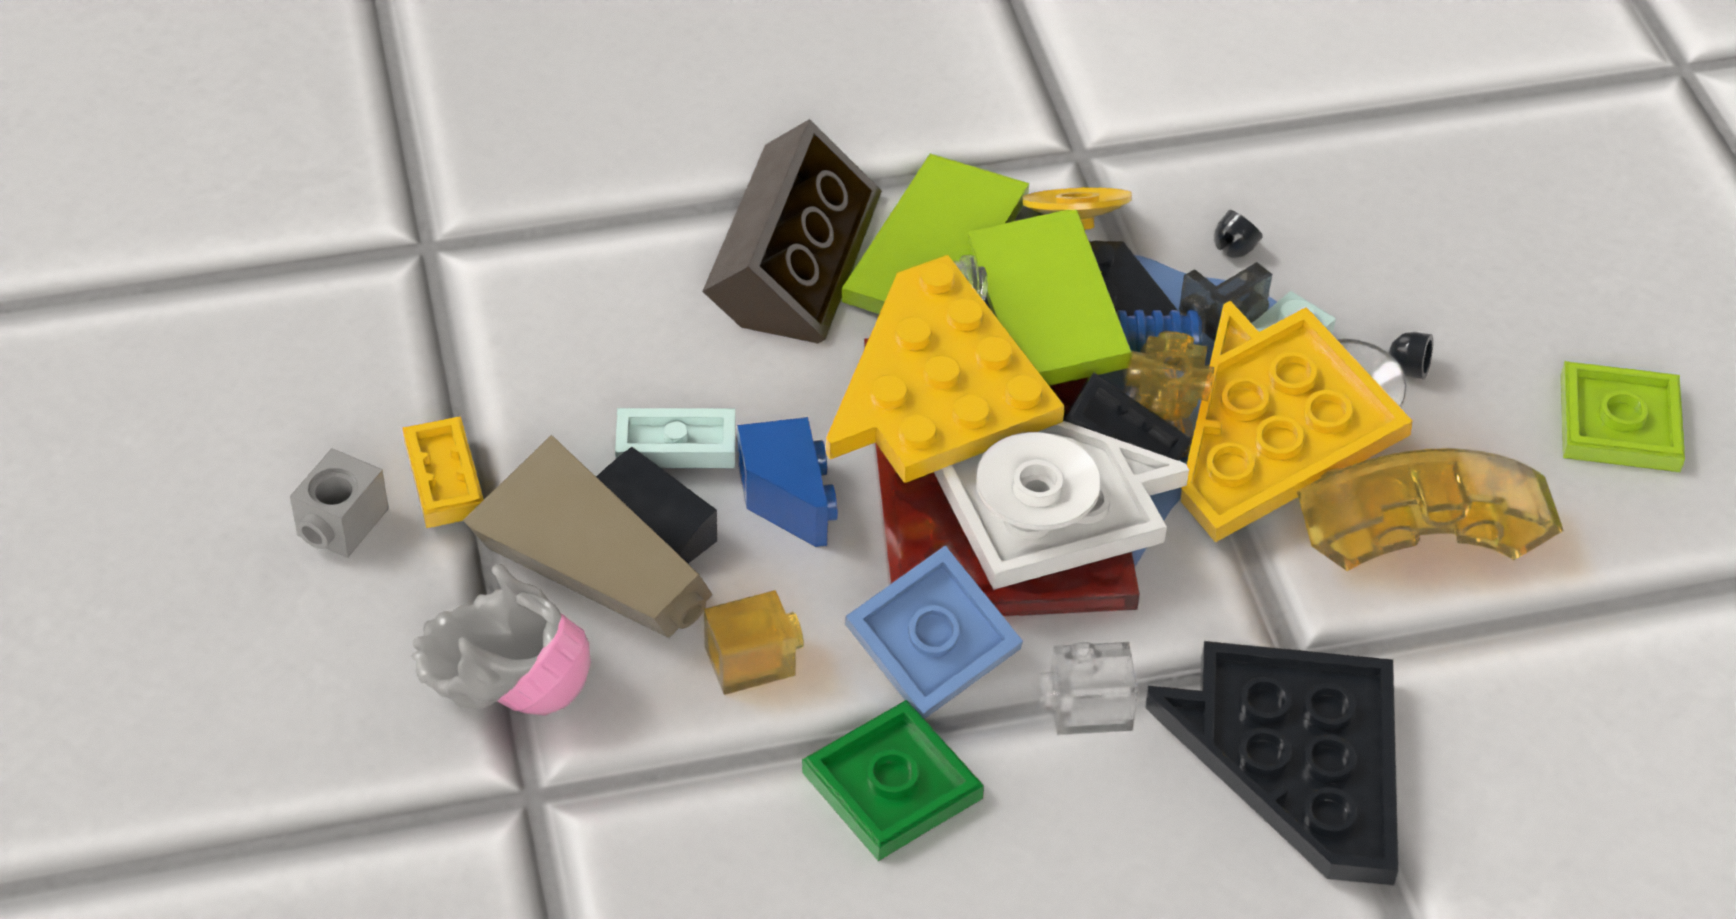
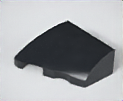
[596,447,718,564]

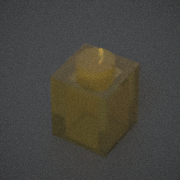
[704,590,804,695]

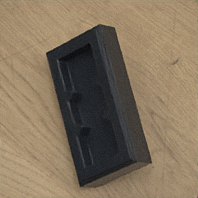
[1063,373,1192,461]

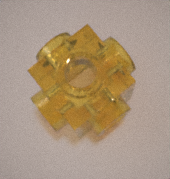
[1125,331,1214,421]

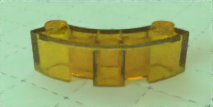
[1297,448,1564,571]

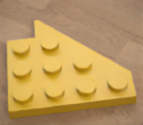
[826,255,1064,483]
[1181,301,1413,543]

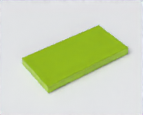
[842,153,1029,314]
[968,210,1133,386]

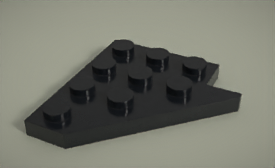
[1145,641,1399,886]

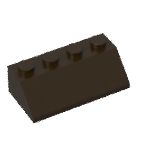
[702,119,882,344]

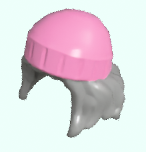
[411,564,591,716]

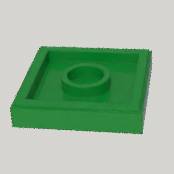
[802,700,984,861]

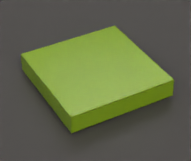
[1560,361,1685,472]

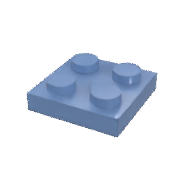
[845,546,1023,719]

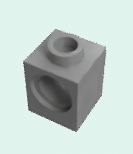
[290,448,389,558]

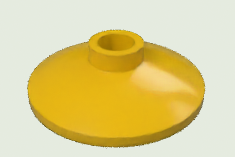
[1023,187,1132,230]

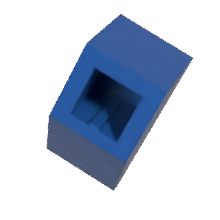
[737,417,838,547]

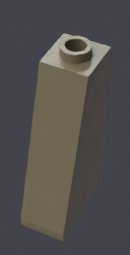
[463,434,713,638]

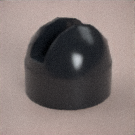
[1214,210,1263,258]
[1388,332,1434,379]

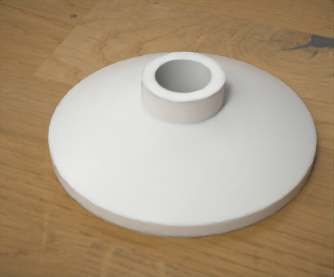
[976,432,1100,530]

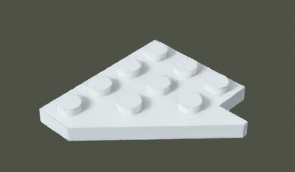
[934,421,1189,590]

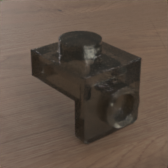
[1179,262,1273,342]

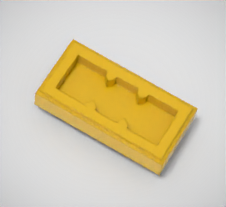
[402,416,484,528]

